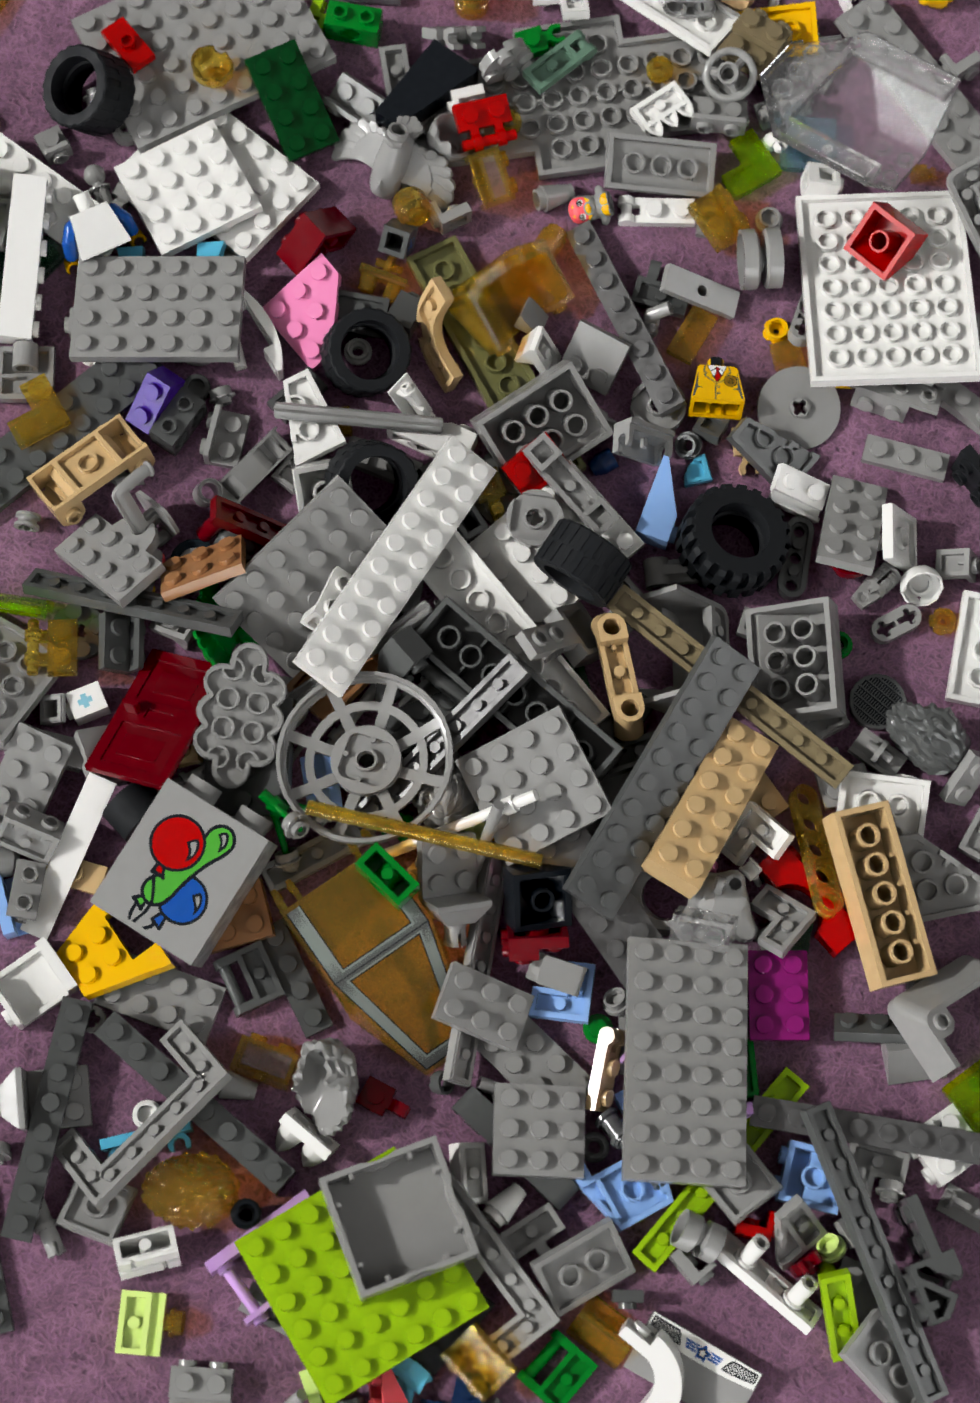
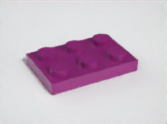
[748,950,810,1042]

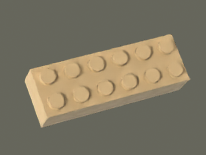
[641,717,779,899]
[822,800,938,992]

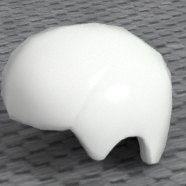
[900,565,944,607]

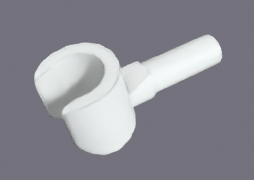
[739,857,763,887]

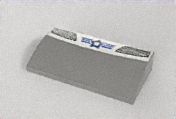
[623,1311,763,1403]

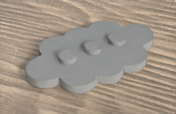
[193,643,287,789]

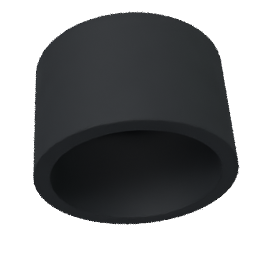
[102,783,158,842]

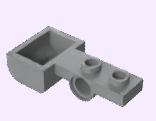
[515,602,600,669]

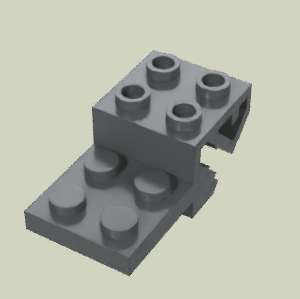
[894,1194,964,1327]

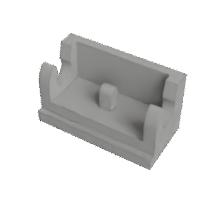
[612,417,675,467]

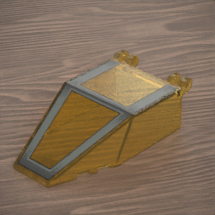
[270,828,452,1076]

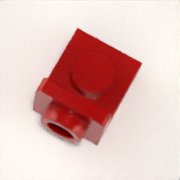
[732,1210,776,1242]

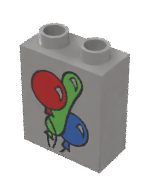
[90,773,278,968]

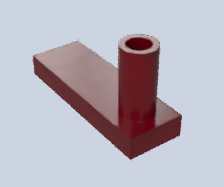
[196,495,287,546]

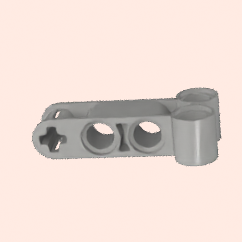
[192,426,293,508]

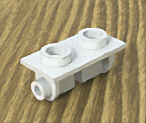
[387,373,436,417]

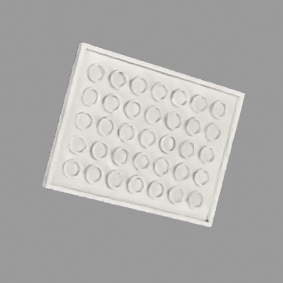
[795,190,980,387]

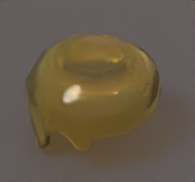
[191,45,234,89]

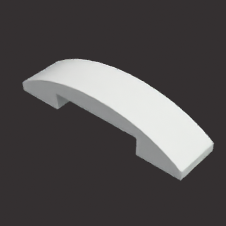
[243,290,284,381]

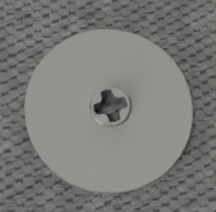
[757,366,841,450]

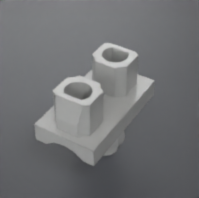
[847,727,908,775]

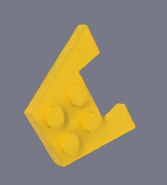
[56,904,176,1000]

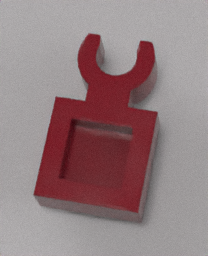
[788,1249,823,1278]

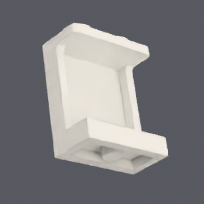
[0,937,80,1030]

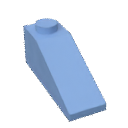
[635,455,678,550]

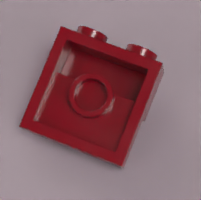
[501,924,569,965]

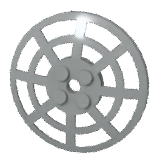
[275,671,454,845]

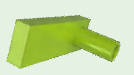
[817,1261,859,1362]

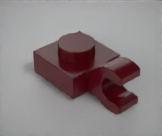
[356,1075,411,1120]

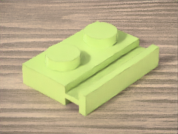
[115,1290,168,1357]

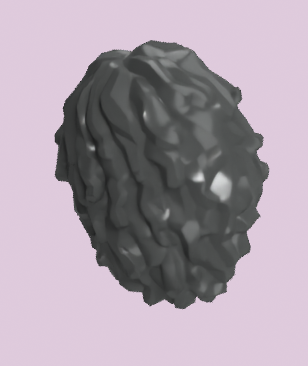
[885,701,971,775]

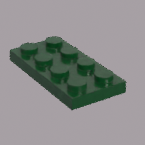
[244,39,340,163]

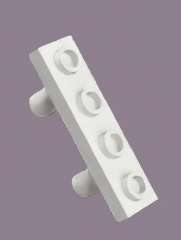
[716,1231,823,1335]

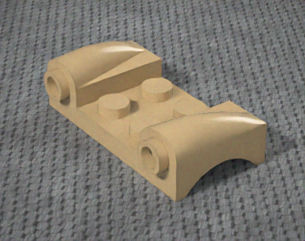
[26,414,155,526]

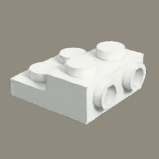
[908,1103,973,1188]

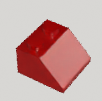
[843,202,929,281]

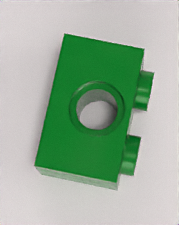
[324,0,383,48]
[355,842,420,911]

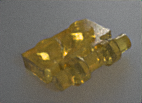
[24,619,78,677]

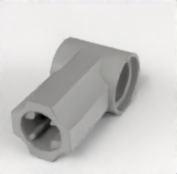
[643,556,700,591]

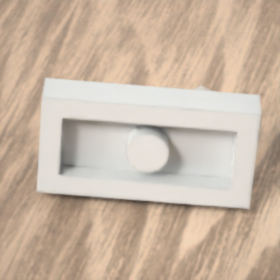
[276,1106,340,1167]

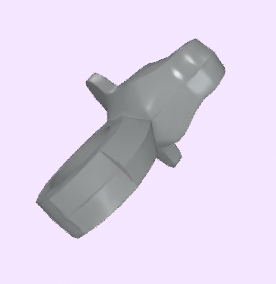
[631,870,758,943]

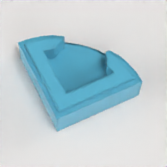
[684,454,713,488]

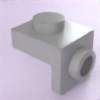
[938,50,980,85]

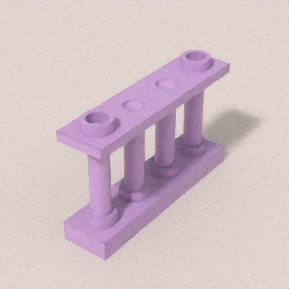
[204,1189,310,1327]

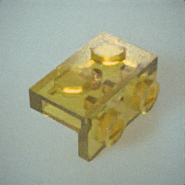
[441,1322,518,1402]

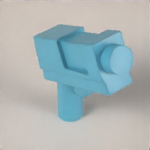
[391,1357,433,1403]

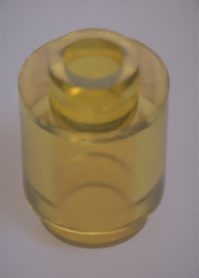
[529,223,567,266]

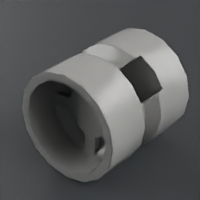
[670,1209,727,1264]

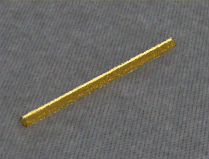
[305,799,543,869]

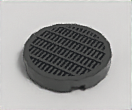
[848,674,907,731]

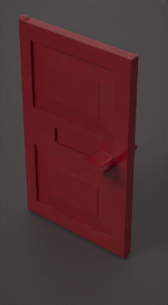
[84,649,212,790]

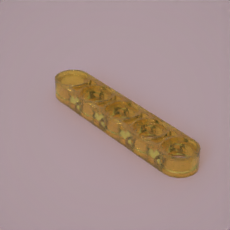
[788,784,844,919]

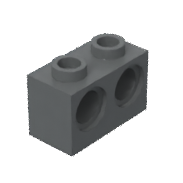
[149,387,208,457]

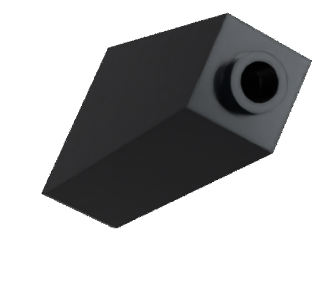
[375,39,479,130]

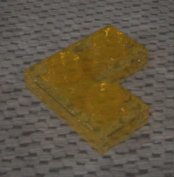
[7,373,72,450]

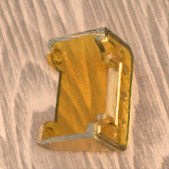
[448,238,575,357]

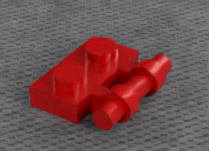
[451,93,518,152]

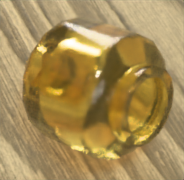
[392,186,432,226]

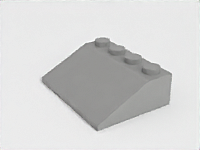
[469,359,613,495]
[745,596,846,721]

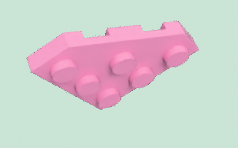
[263,253,342,371]

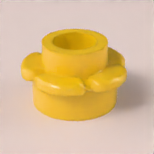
[762,317,789,345]

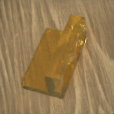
[566,1295,632,1369]

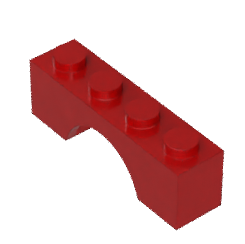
[759,846,855,958]

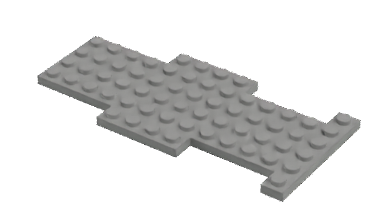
[379,15,749,199]

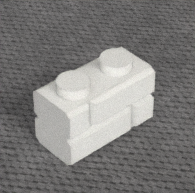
[112,1224,182,1281]

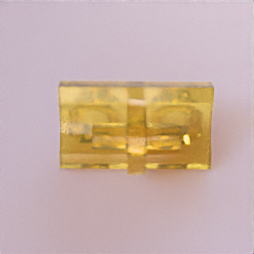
[358,255,410,303]

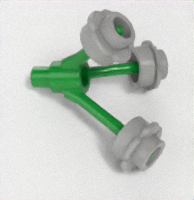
[258,789,334,871]

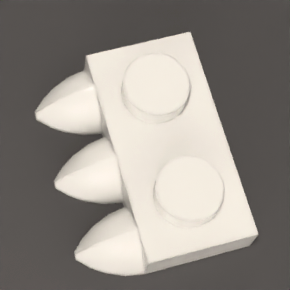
[629,80,694,137]

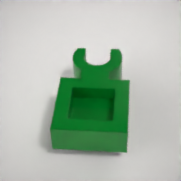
[514,24,565,59]

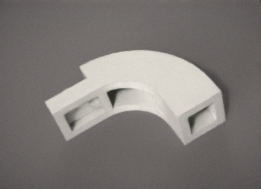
[618,1317,685,1403]

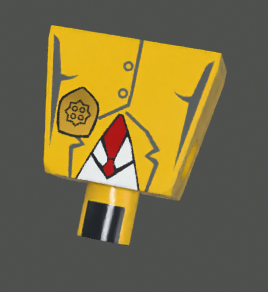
[688,357,745,420]

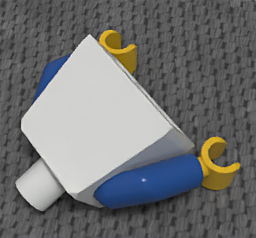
[62,190,147,274]

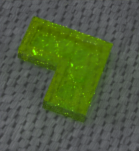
[721,128,782,201]

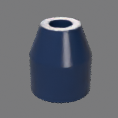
[588,447,619,476]

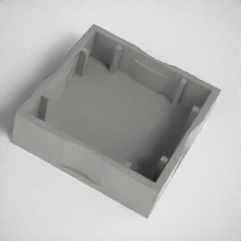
[318,1135,480,1302]

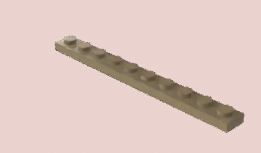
[606,584,854,789]

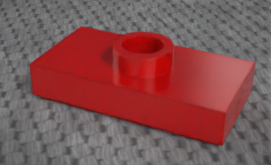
[101,16,156,74]

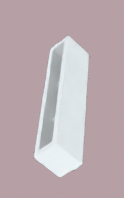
[0,173,53,345]

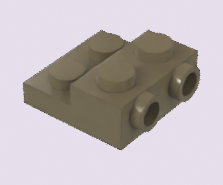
[716,7,793,82]

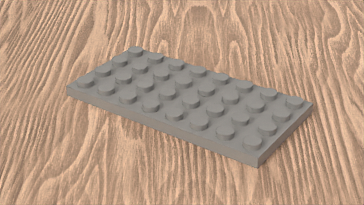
[622,936,748,1188]

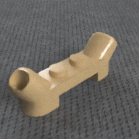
[591,613,645,741]

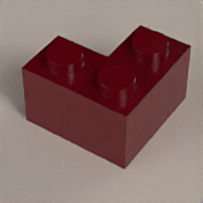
[276,206,357,276]

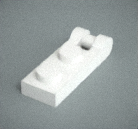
[618,195,695,228]

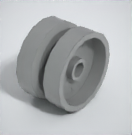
[736,227,784,291]

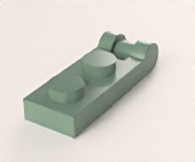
[522,30,598,95]

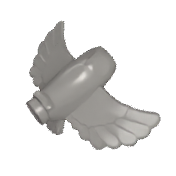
[331,115,456,213]

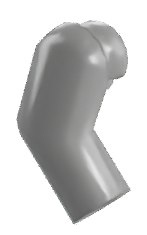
[642,301,674,338]

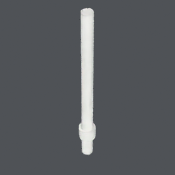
[384,789,539,858]

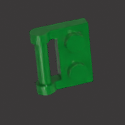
[516,1329,598,1403]

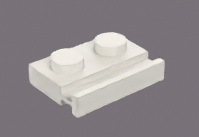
[769,463,830,524]

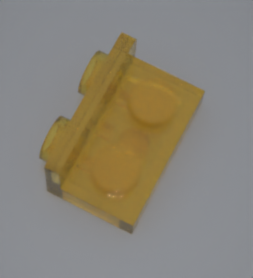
[687,183,750,253]

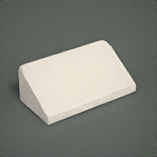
[449,1142,488,1204]

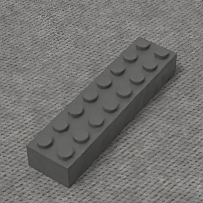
[416,596,627,782]

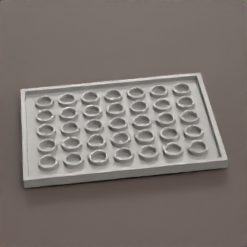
[70,0,337,154]

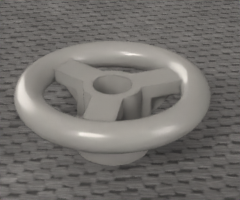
[703,47,757,103]

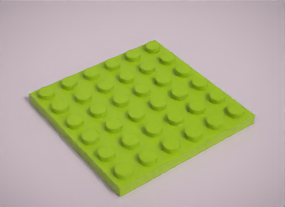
[234,1146,489,1403]

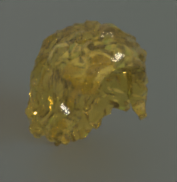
[141,1151,240,1231]

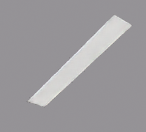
[20,772,116,939]

